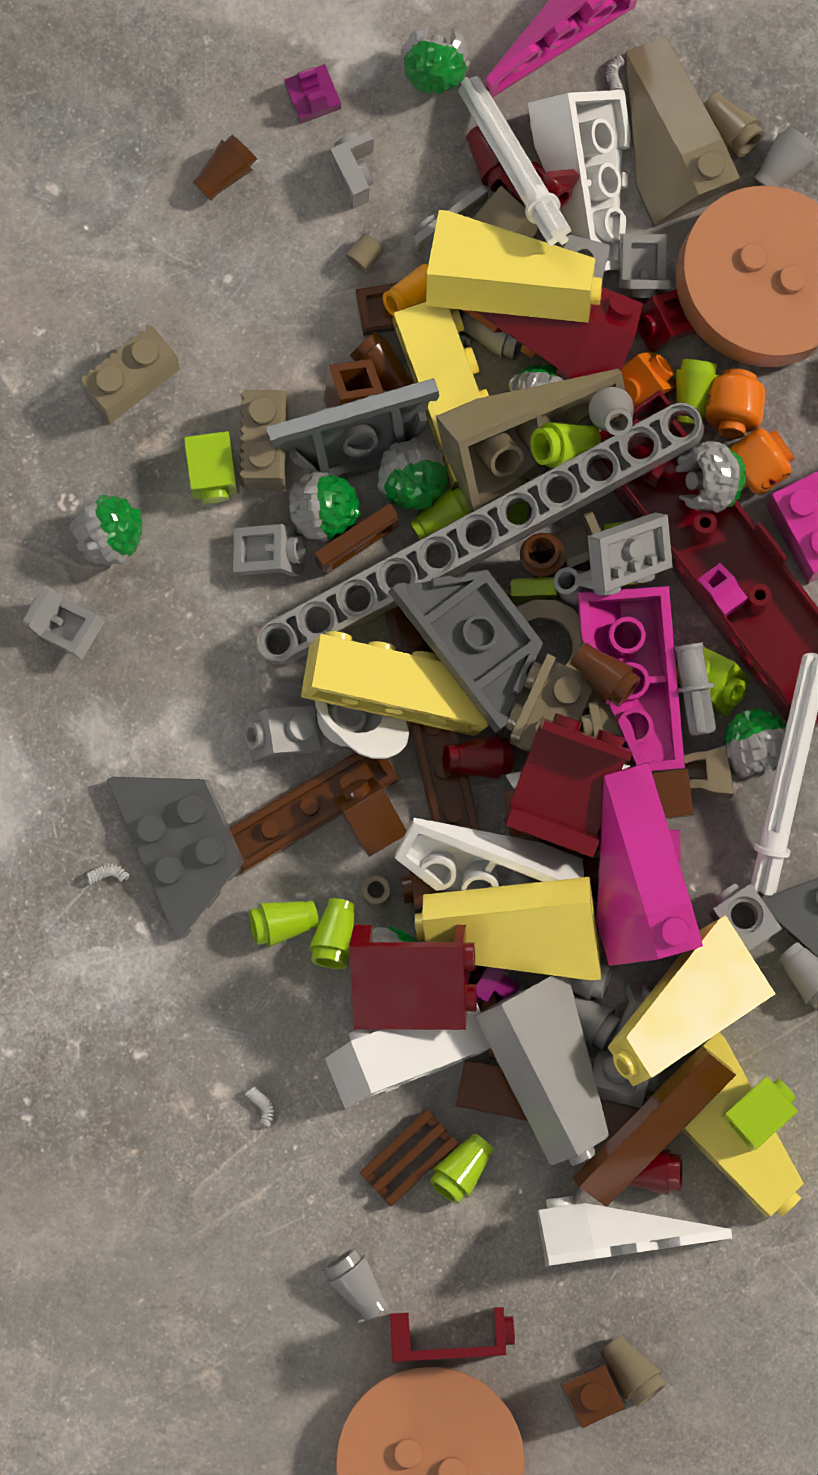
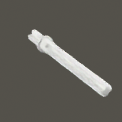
[458,76,572,246]
[751,653,818,895]

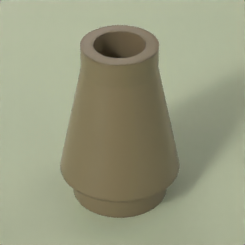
[704,92,765,157]
[600,1335,667,1407]

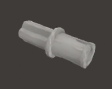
[674,642,716,735]

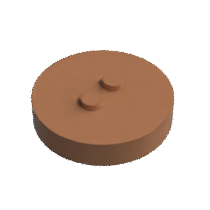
[676,186,818,367]
[336,1366,525,1475]

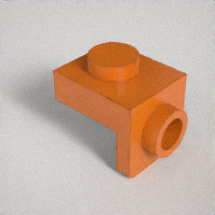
[621,352,676,407]

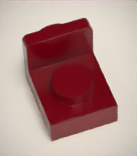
[637,289,697,353]

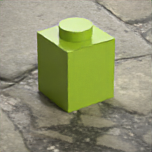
[184,431,238,504]
[721,1076,799,1151]

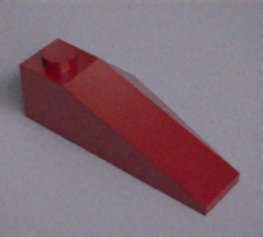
[462,287,643,380]

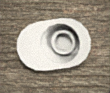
[315,700,409,759]

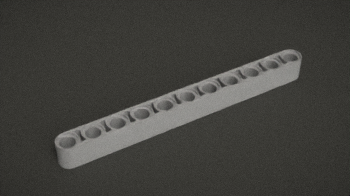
[256,403,704,665]

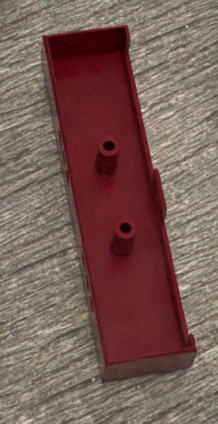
[592,390,818,730]

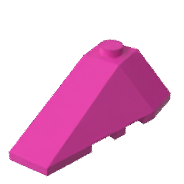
[485,0,637,98]
[577,586,685,771]
[596,762,703,966]

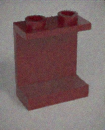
[503,713,633,857]
[349,925,477,1030]
[390,1307,515,1362]

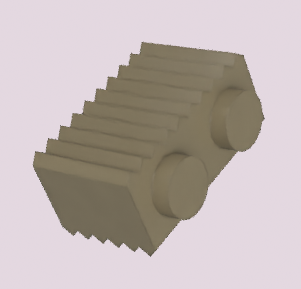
[82,325,180,424]
[239,390,287,491]

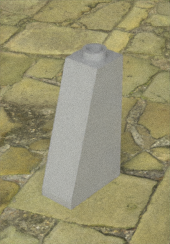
[474,975,609,1166]

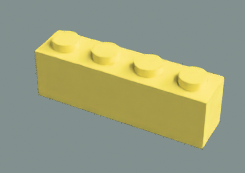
[392,302,489,489]
[301,631,488,736]

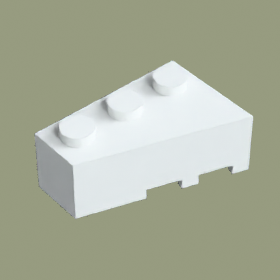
[325,1005,491,1109]

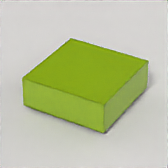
[509,577,557,605]

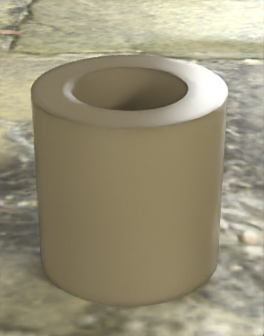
[345,233,384,273]
[362,875,390,907]

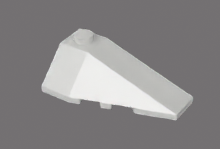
[528,90,631,271]
[395,818,584,892]
[537,1196,732,1267]

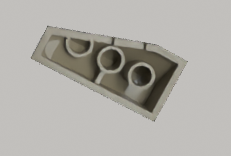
[625,36,740,227]
[436,369,625,512]

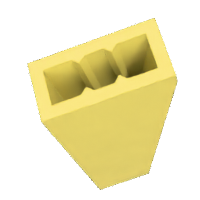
[426,210,602,323]
[415,877,601,981]
[608,915,775,1086]
[649,1032,804,1218]

